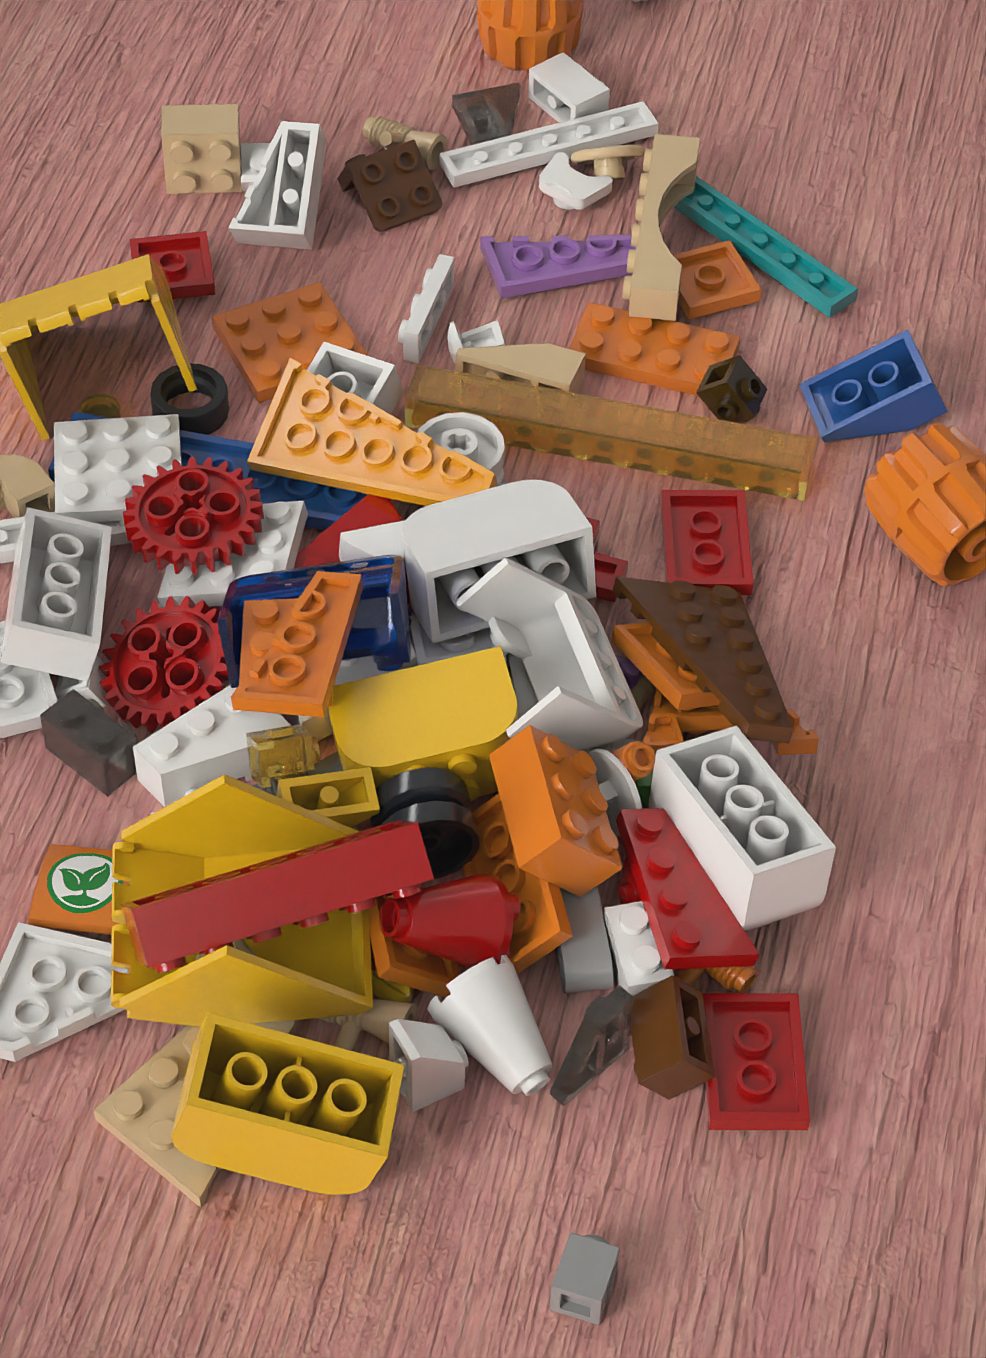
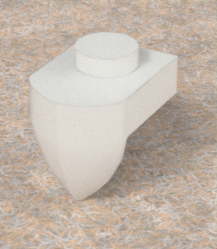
[448,320,506,364]

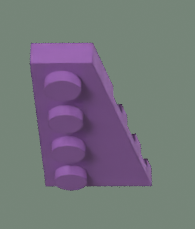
[480,235,637,299]

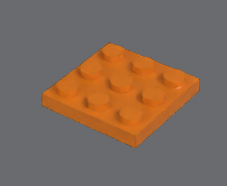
[212,282,368,403]

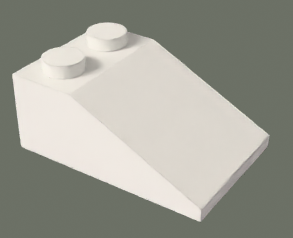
[307,342,404,414]

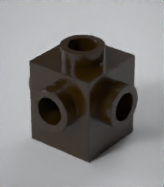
[696,355,768,426]

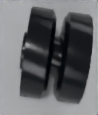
[370,767,480,879]

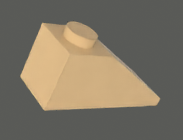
[455,343,586,414]

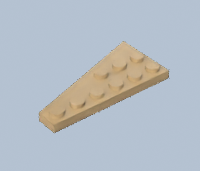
[93,1019,300,1208]

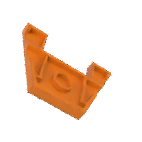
[643,689,819,755]

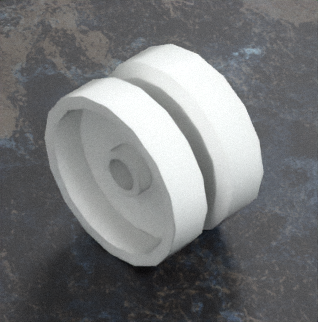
[417,412,505,507]

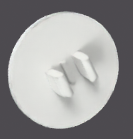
[588,749,642,837]

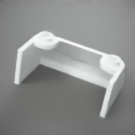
[456,557,643,751]

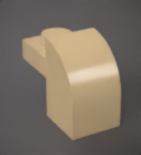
[0,454,55,518]

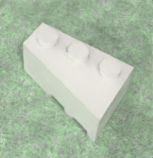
[133,680,300,807]

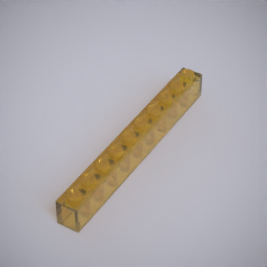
[405,364,817,501]

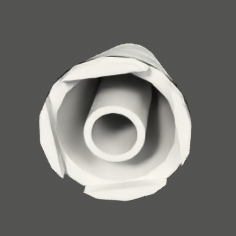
[427,955,553,1096]

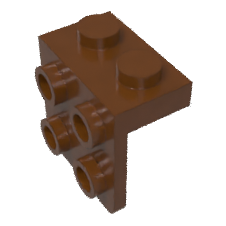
[337,139,442,232]

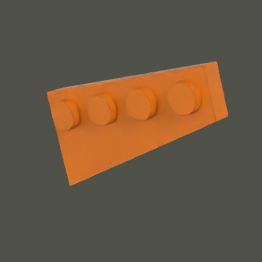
[231,571,363,718]

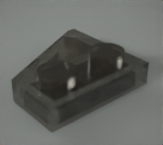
[452,82,521,145]
[550,985,634,1106]

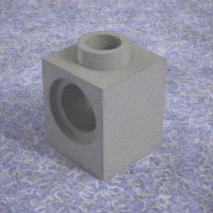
[550,1232,620,1325]

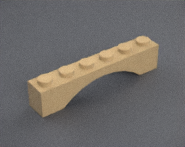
[622,134,700,321]

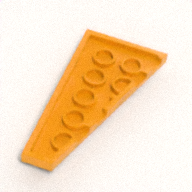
[247,358,497,506]

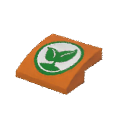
[28,844,128,935]

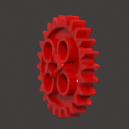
[123,457,264,575]
[99,596,240,733]

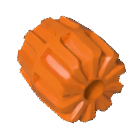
[477,0,584,71]
[864,422,986,586]

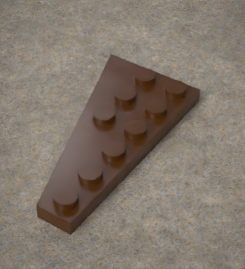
[612,576,794,744]

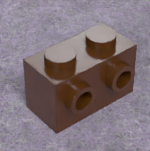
[627,975,715,1100]

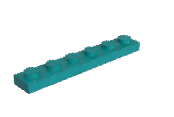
[674,176,858,318]

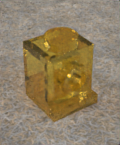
[246,724,320,788]

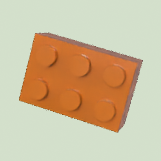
[489,725,622,897]

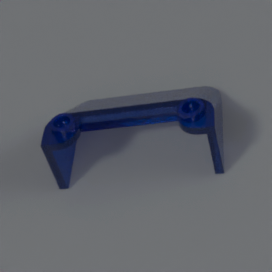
[217,555,411,688]

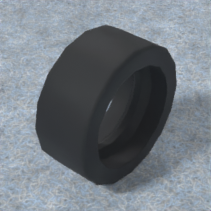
[150,363,229,435]

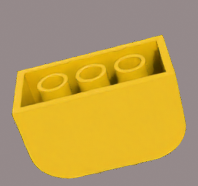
[327,646,519,801]
[171,1012,404,1195]

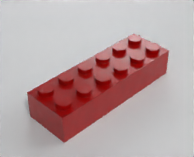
[121,820,434,973]

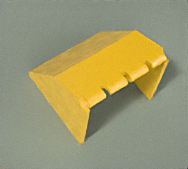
[0,254,197,441]
[111,774,373,1026]

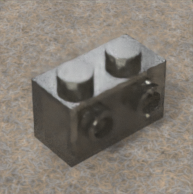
[40,689,138,797]

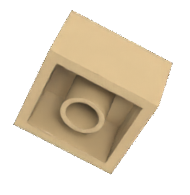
[161,104,242,194]

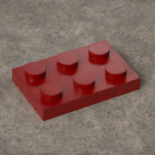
[660,490,754,595]
[702,993,810,1130]

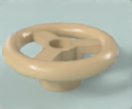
[571,145,645,180]

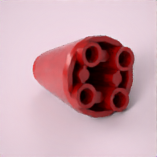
[379,874,520,967]

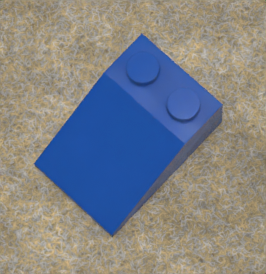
[799,329,948,442]

